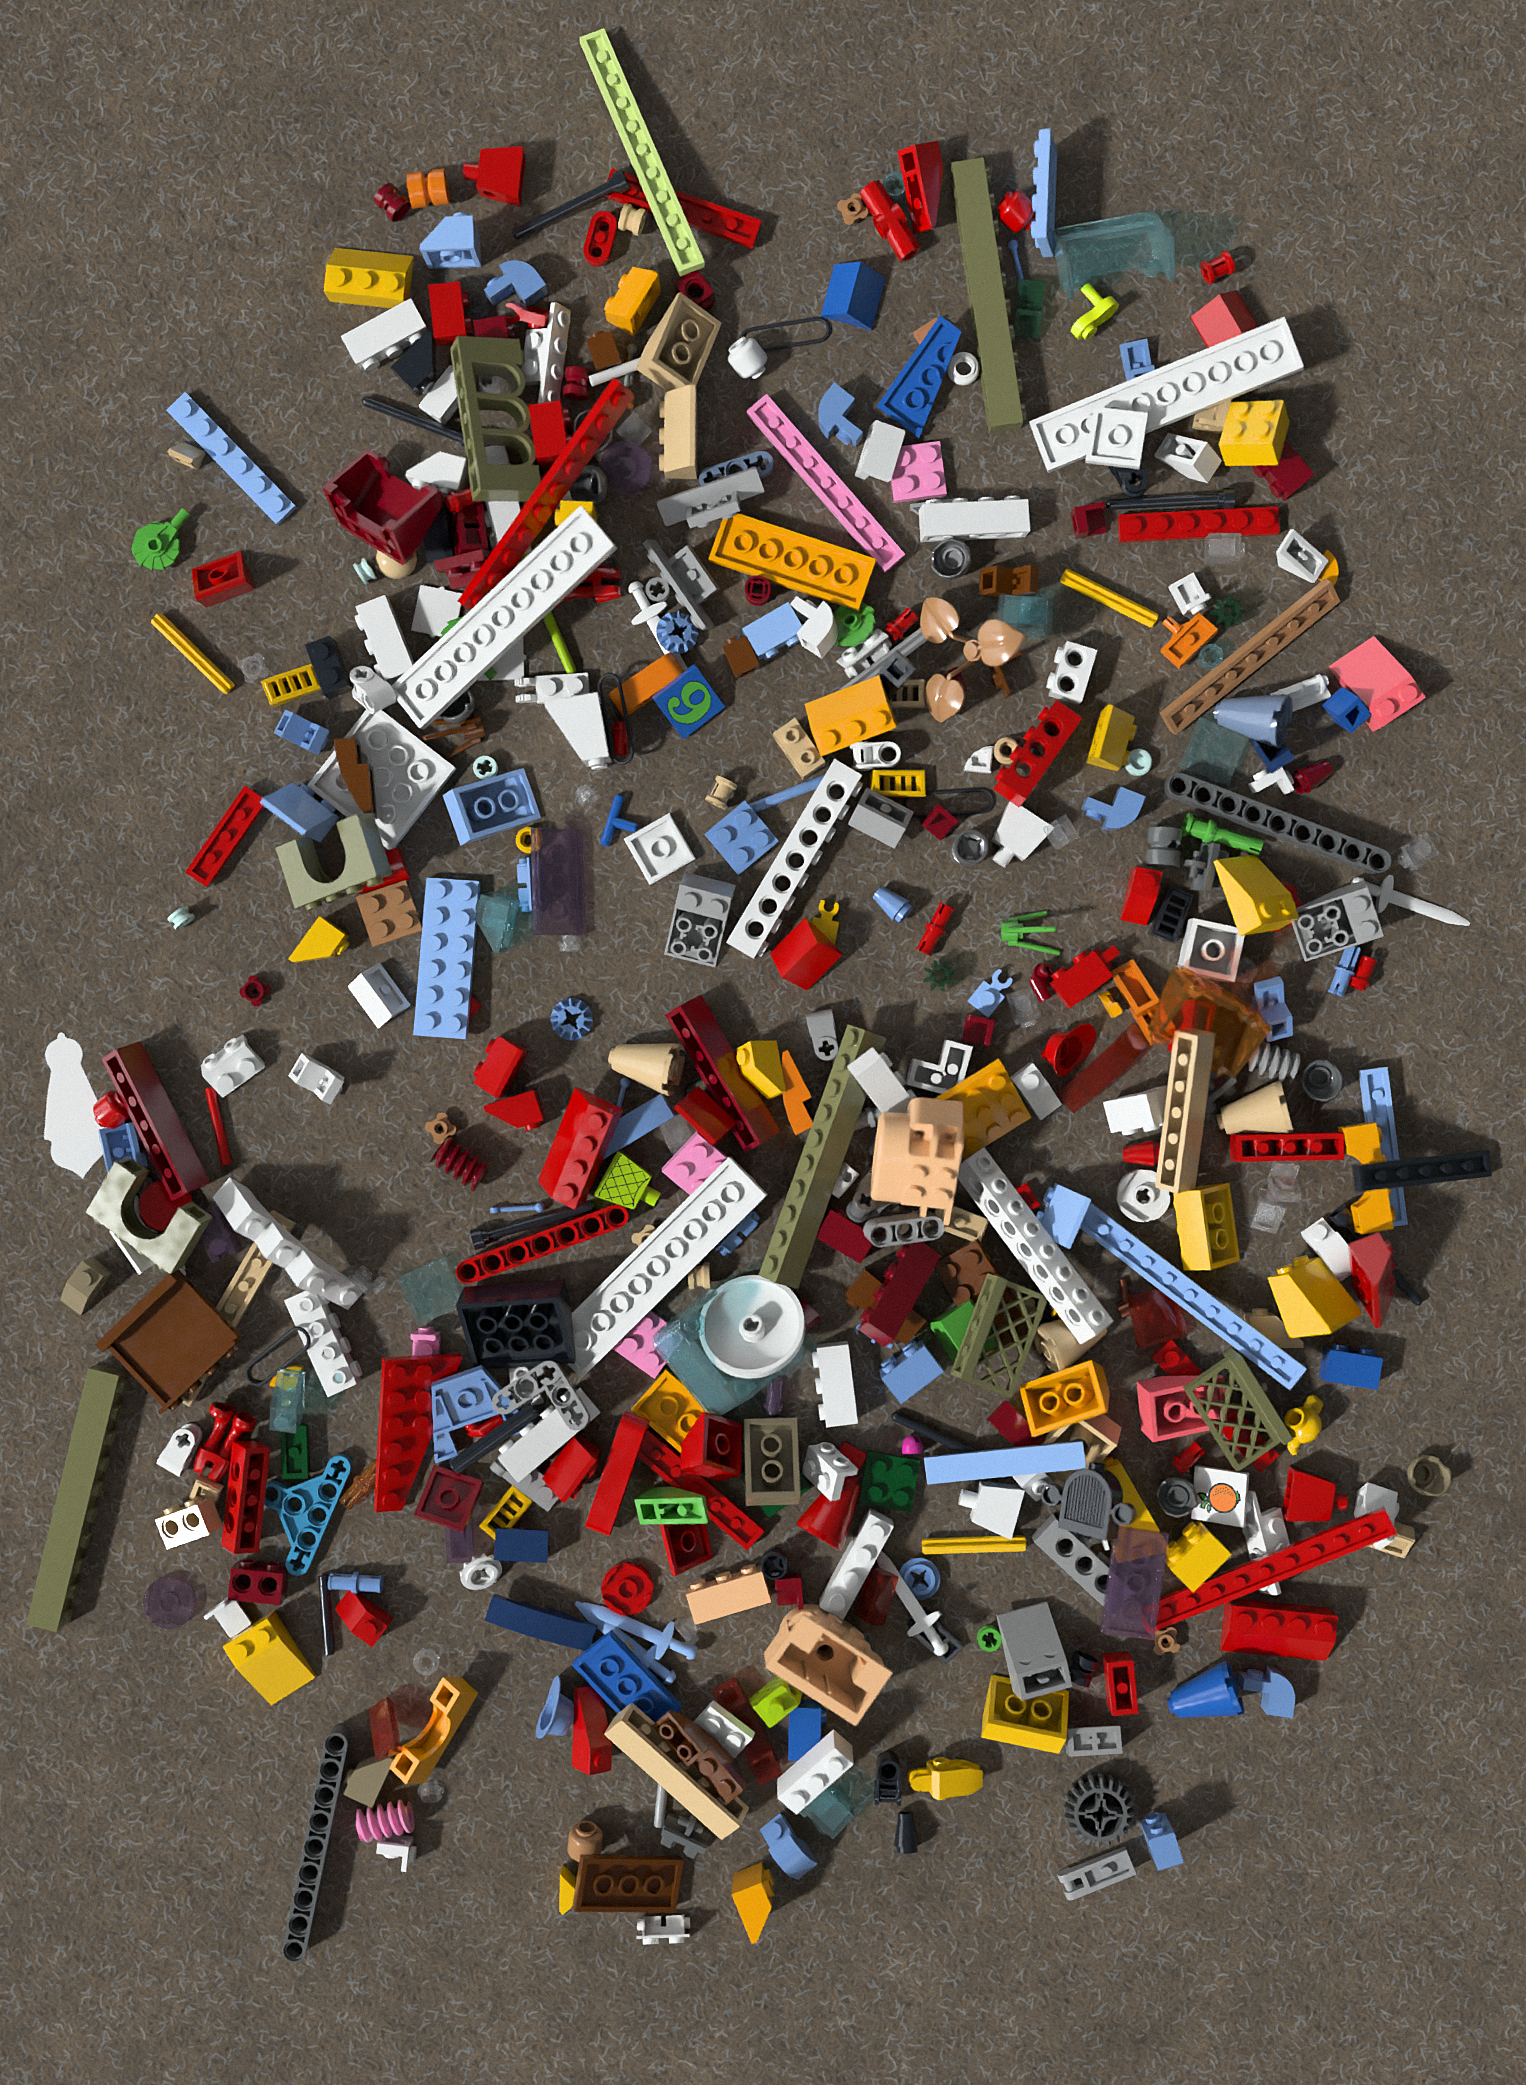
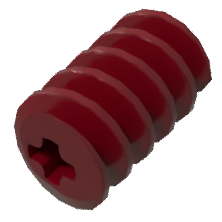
[430,1137,489,1192]

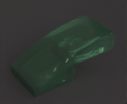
[1014,278,1045,339]

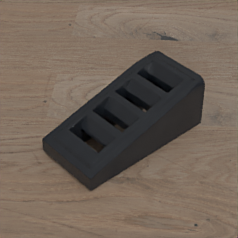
[1148,885,1194,944]
[907,1607,965,1664]

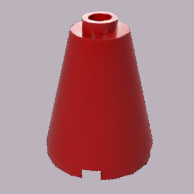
[796,1476,861,1551]

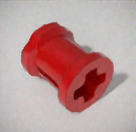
[1200,250,1235,285]

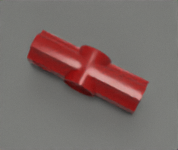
[860,180,920,262]

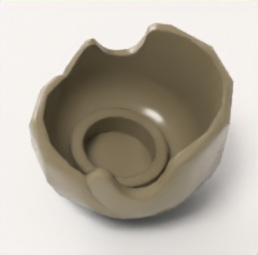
[1407,1455,1452,1496]

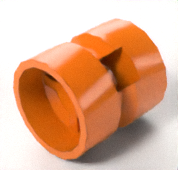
[407,168,450,209]

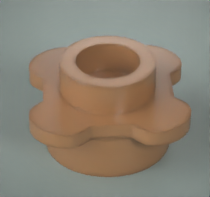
[837,193,868,225]
[425,1113,456,1144]
[1151,1626,1180,1655]

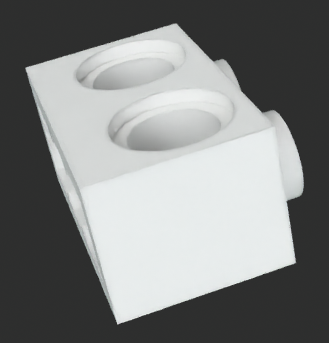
[1046,641,1097,705]

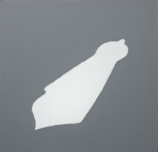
[44,1032,107,1179]

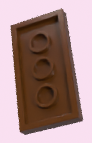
[934,1238,1028,1355]
[572,1854,684,1912]

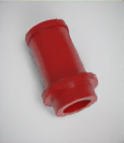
[444,487,481,513]
[884,608,919,642]
[611,722,632,755]
[1350,955,1377,991]
[1171,1441,1206,1475]

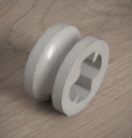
[646,577,670,603]

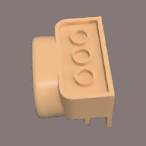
[871,1098,963,1225]
[764,1604,892,1726]

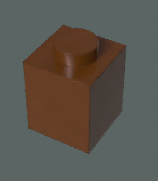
[586,331,622,373]
[722,635,760,680]

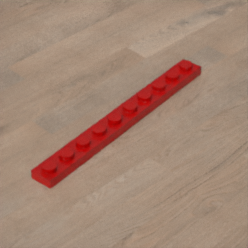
[458,378,635,610]
[1137,1507,1397,1634]

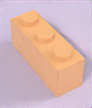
[686,1564,771,1625]

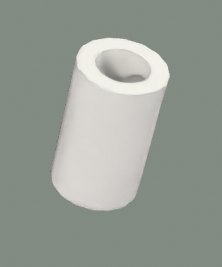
[832,1162,859,1199]

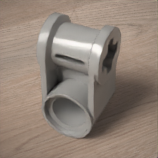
[806,1009,838,1061]

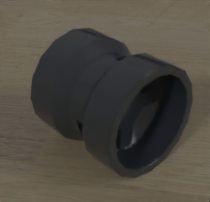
[761,1548,787,1580]
[1068,1650,1099,1687]

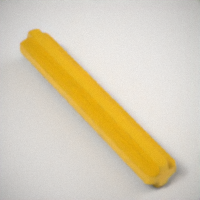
[1060,569,1158,627]
[151,613,234,694]
[922,1535,1027,1554]

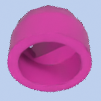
[902,1435,923,1454]

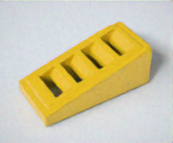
[261,664,321,708]
[869,770,926,798]
[479,1485,533,1540]

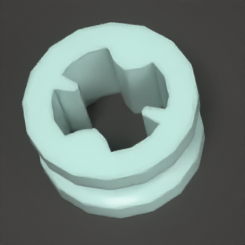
[353,558,377,585]
[473,756,498,780]
[168,906,195,930]

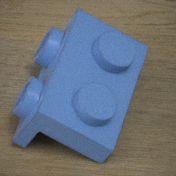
[98,1122,148,1174]

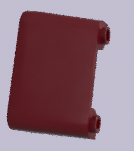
[322,448,443,565]

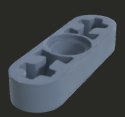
[699,451,774,486]

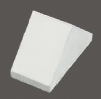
[1276,529,1329,583]

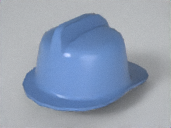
[536,1676,574,1739]

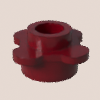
[239,975,271,1007]

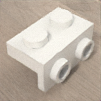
[201,1035,265,1098]
[802,1442,858,1501]

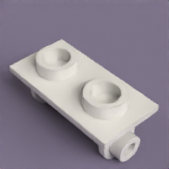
[837,629,892,679]
[1270,674,1331,712]
[637,1914,691,1944]

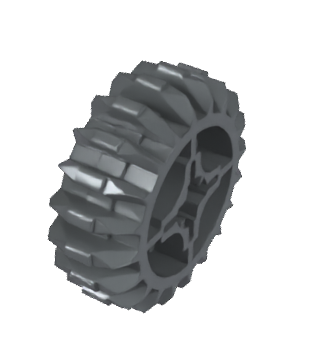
[1063,1772,1135,1848]

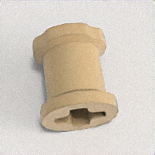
[705,775,737,810]

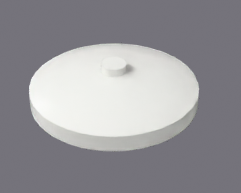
[699,1275,805,1379]

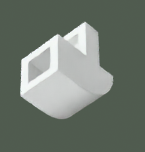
[790,596,838,659]
[288,1053,344,1105]
[1301,1218,1351,1282]

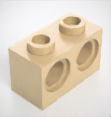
[773,718,825,780]
[155,1496,223,1549]

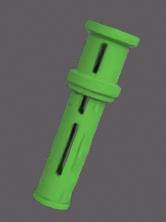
[1181,813,1263,856]

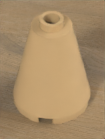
[608,1043,685,1096]
[1216,1081,1293,1134]
[1033,1319,1108,1373]

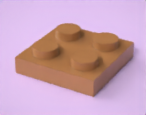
[356,880,422,947]

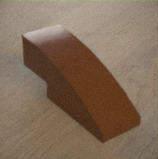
[334,738,377,820]

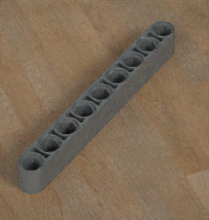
[1163,773,1392,874]
[282,1724,353,1963]

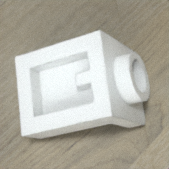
[376,1834,417,1872]

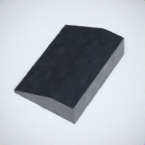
[456,1280,576,1369]

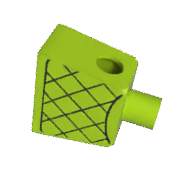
[594,1150,661,1209]
[749,1676,803,1728]

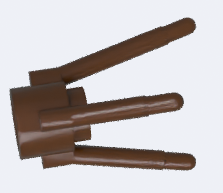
[423,715,486,761]

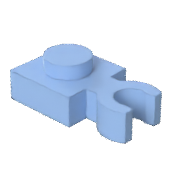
[967,969,1013,1018]

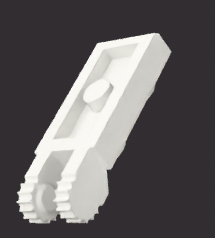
[514,673,590,704]

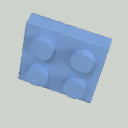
[704,800,779,875]

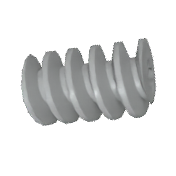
[1239,1038,1300,1083]

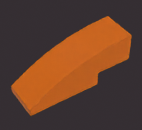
[1110,959,1175,1046]
[781,1050,813,1135]

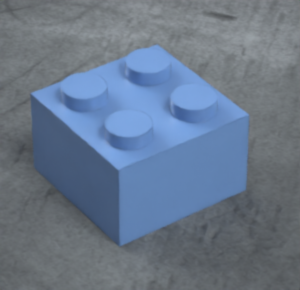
[879,1338,944,1404]

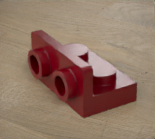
[434,549,492,590]

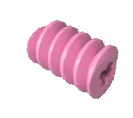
[356,1799,415,1843]

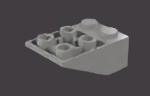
[664,872,736,967]
[1292,880,1384,962]
[996,1601,1072,1701]

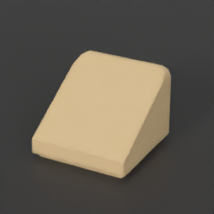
[168,442,205,470]

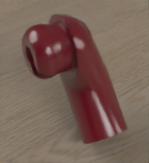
[1029,963,1052,1003]

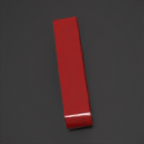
[585,1411,650,1536]

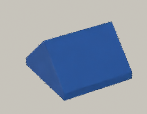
[821,262,885,330]

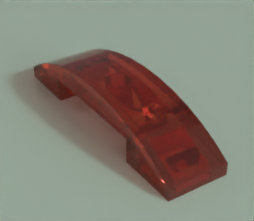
[1056,1023,1150,1114]
[711,1677,783,1786]

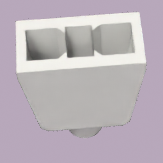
[991,802,1054,868]
[958,1481,1025,1539]

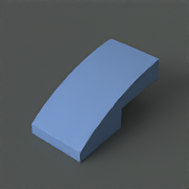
[1119,338,1155,381]

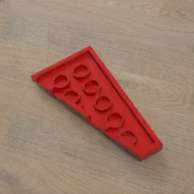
[374,1353,463,1513]

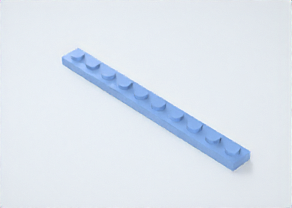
[1079,1202,1307,1390]

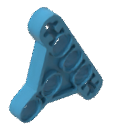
[264,1453,353,1576]

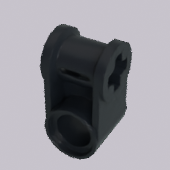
[1108,462,1148,498]
[874,1751,902,1806]

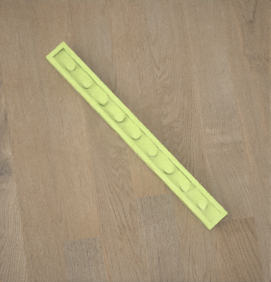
[579,28,705,276]

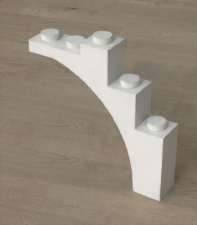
[213,1177,365,1310]

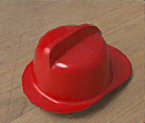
[1040,1024,1096,1076]

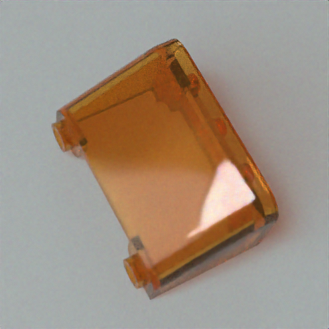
[1148,964,1272,1078]

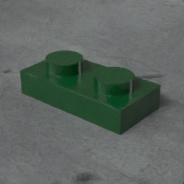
[280,1424,310,1479]

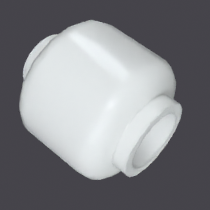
[728,337,767,379]

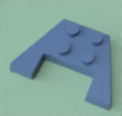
[431,1365,532,1463]

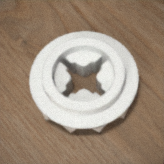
[459,1553,502,1590]

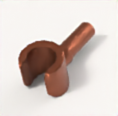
[1116,1279,1134,1318]

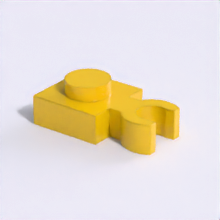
[812,900,839,945]

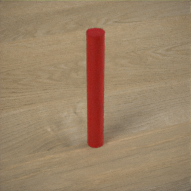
[205,1087,232,1166]

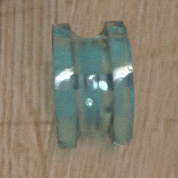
[883,172,906,200]
[1197,644,1223,669]

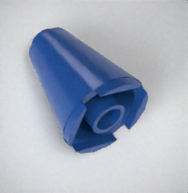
[1167,1661,1245,1718]

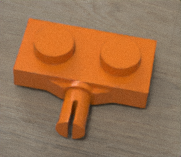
[1161,612,1218,670]

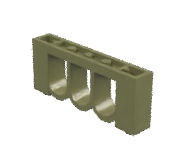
[450,336,543,502]

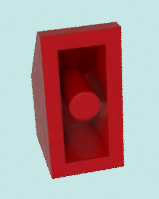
[1120,866,1162,926]
[483,1089,546,1131]
[335,1590,393,1647]

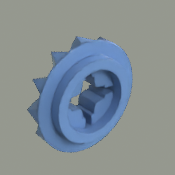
[656,611,699,654]
[550,998,593,1040]
[899,1557,940,1600]

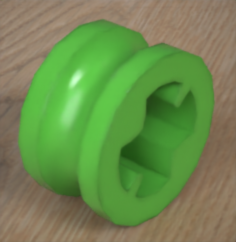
[977,1625,1002,1652]

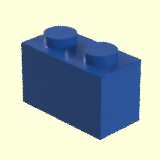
[1319,1343,1383,1390]
[788,1700,826,1761]

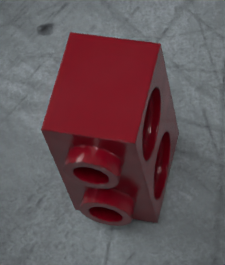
[450,501,488,555]
[227,1559,289,1605]

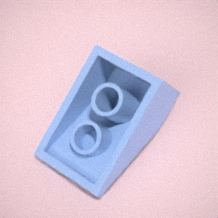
[443,768,541,846]
[260,783,340,842]

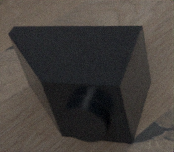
[390,330,436,397]
[423,501,454,563]

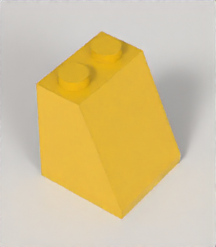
[1268,1255,1362,1338]

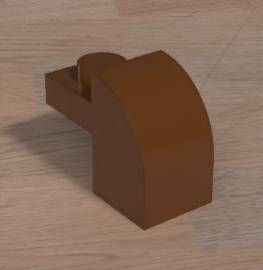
[979,564,1039,600]

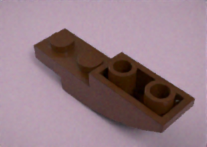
[652,1709,748,1804]

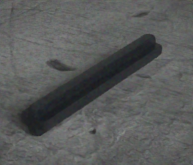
[449,1403,539,1473]

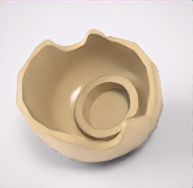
[375,550,417,579]

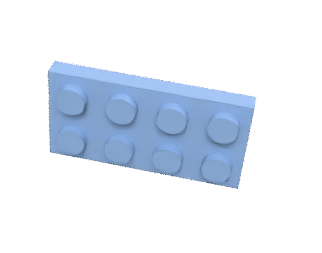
[1031,129,1058,257]

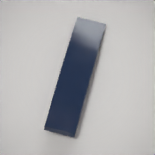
[484,1593,598,1651]

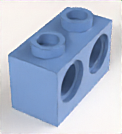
[1140,1812,1184,1871]

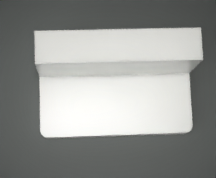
[419,365,476,425]
[855,420,905,482]
[348,963,410,1028]

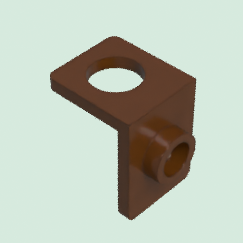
[991,650,1023,699]

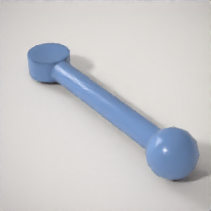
[1008,240,1029,295]
[616,1077,630,1108]
[490,1202,545,1213]

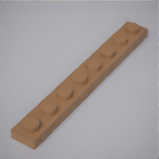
[1160,579,1340,735]

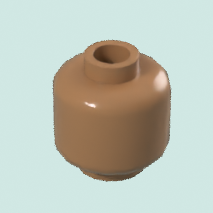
[567,1821,603,1862]

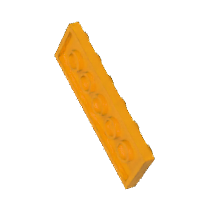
[709,513,876,611]

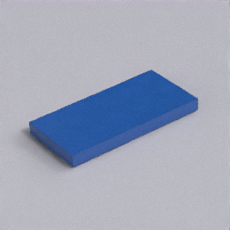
[572,1629,682,1722]

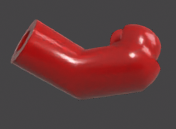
[464,1414,504,1437]

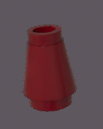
[1292,760,1332,794]

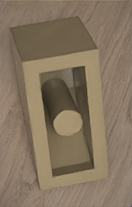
[60,1258,113,1315]
[343,1749,399,1808]

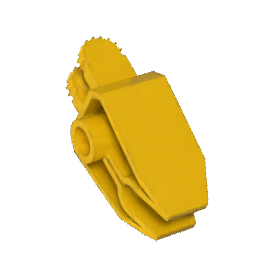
[906,1757,983,1800]

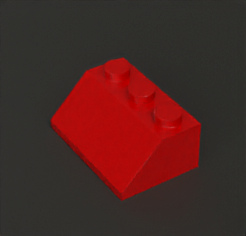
[1348,1232,1396,1328]

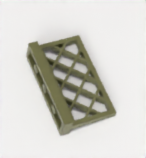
[950,1273,1047,1398]
[1183,1348,1293,1472]

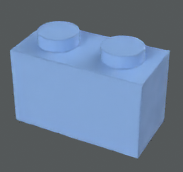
[742,602,802,661]

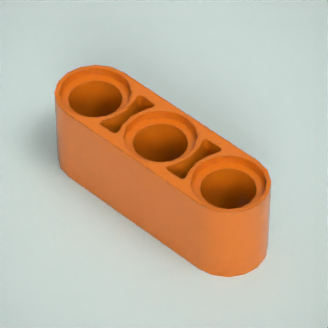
[608,652,684,717]

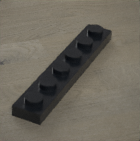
[1352,1150,1492,1192]

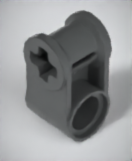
[846,1186,899,1223]

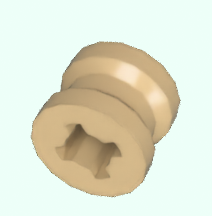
[618,203,647,236]
[688,1262,711,1290]

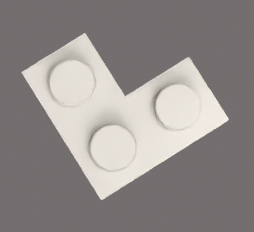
[906,1040,973,1094]
[1103,1085,1168,1135]

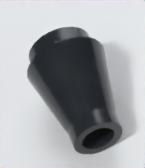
[894,1811,920,1854]

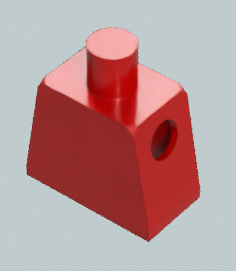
[463,146,526,207]
[1282,1466,1348,1521]

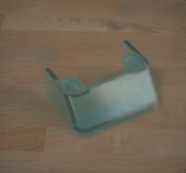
[1052,212,1175,300]
[652,1289,781,1416]

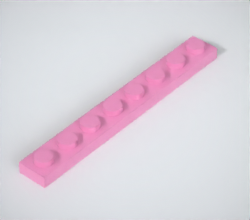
[747,394,905,574]

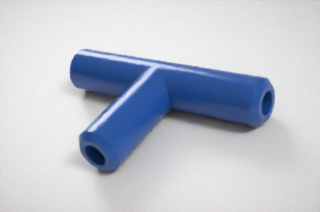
[600,794,638,847]

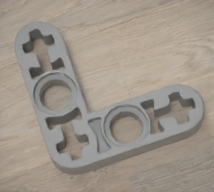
[492,1361,590,1430]

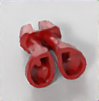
[554,565,622,608]
[193,1401,257,1482]

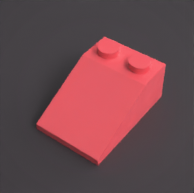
[1329,636,1426,732]
[1137,1375,1227,1442]

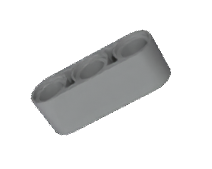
[863,1211,945,1247]

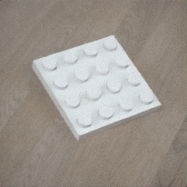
[307,710,456,850]

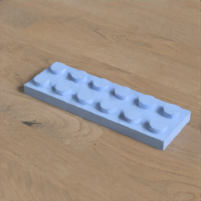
[413,878,481,1040]

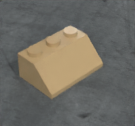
[659,385,698,479]

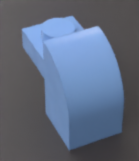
[484,260,548,307]
[818,382,863,447]
[274,710,330,755]
[1081,787,1146,831]
[1252,976,1293,1042]
[1238,1665,1295,1718]
[760,1813,818,1880]

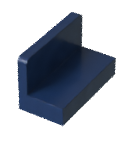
[1249,738,1295,774]
[494,1527,550,1563]

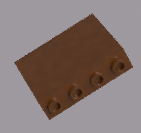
[95,1270,243,1414]

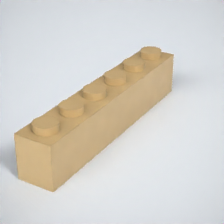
[1155,1028,1215,1194]
[604,1702,749,1840]

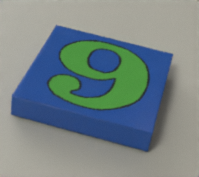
[652,664,725,740]

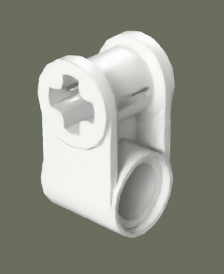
[350,666,396,714]
[850,741,901,771]
[157,1423,203,1477]

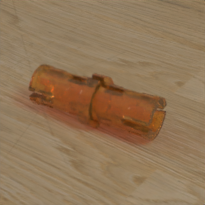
[339,1458,377,1509]

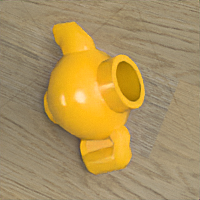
[1284,1395,1323,1455]

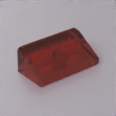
[854,1565,898,1626]
[368,1697,402,1761]

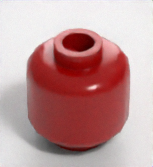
[996,190,1036,232]
[93,1090,130,1129]

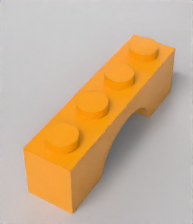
[1338,1122,1396,1234]
[389,1677,478,1784]

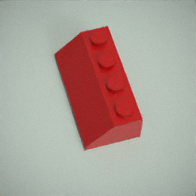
[538,1087,623,1210]
[1220,1598,1338,1661]

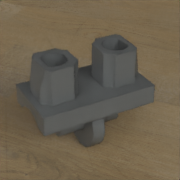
[1183,843,1229,891]
[1205,1065,1237,1115]
[661,1812,711,1859]

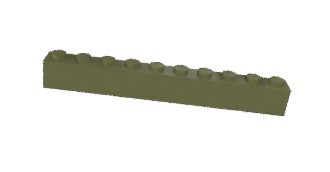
[950,157,1027,434]
[759,1025,887,1289]
[26,1364,128,1632]

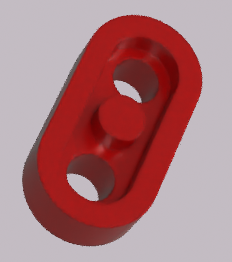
[583,211,618,267]

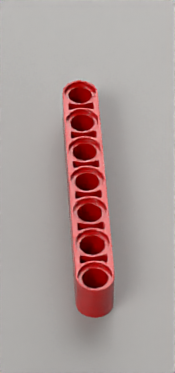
[456,1203,630,1284]

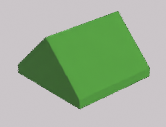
[928,1299,996,1363]

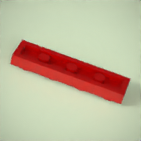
[185,785,265,888]

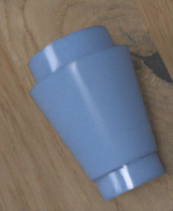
[873,886,913,923]

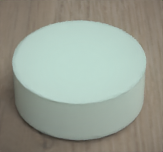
[1125,749,1152,776]

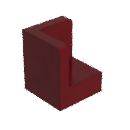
[1070,502,1107,539]
[919,803,959,841]
[961,1015,995,1046]
[775,1572,803,1610]

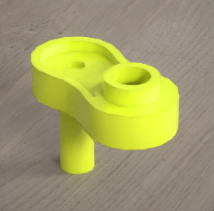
[1071,283,1119,340]

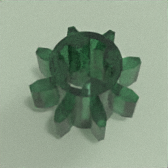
[1210,595,1246,630]
[922,960,955,992]

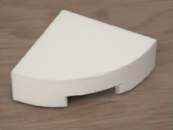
[964,746,994,774]

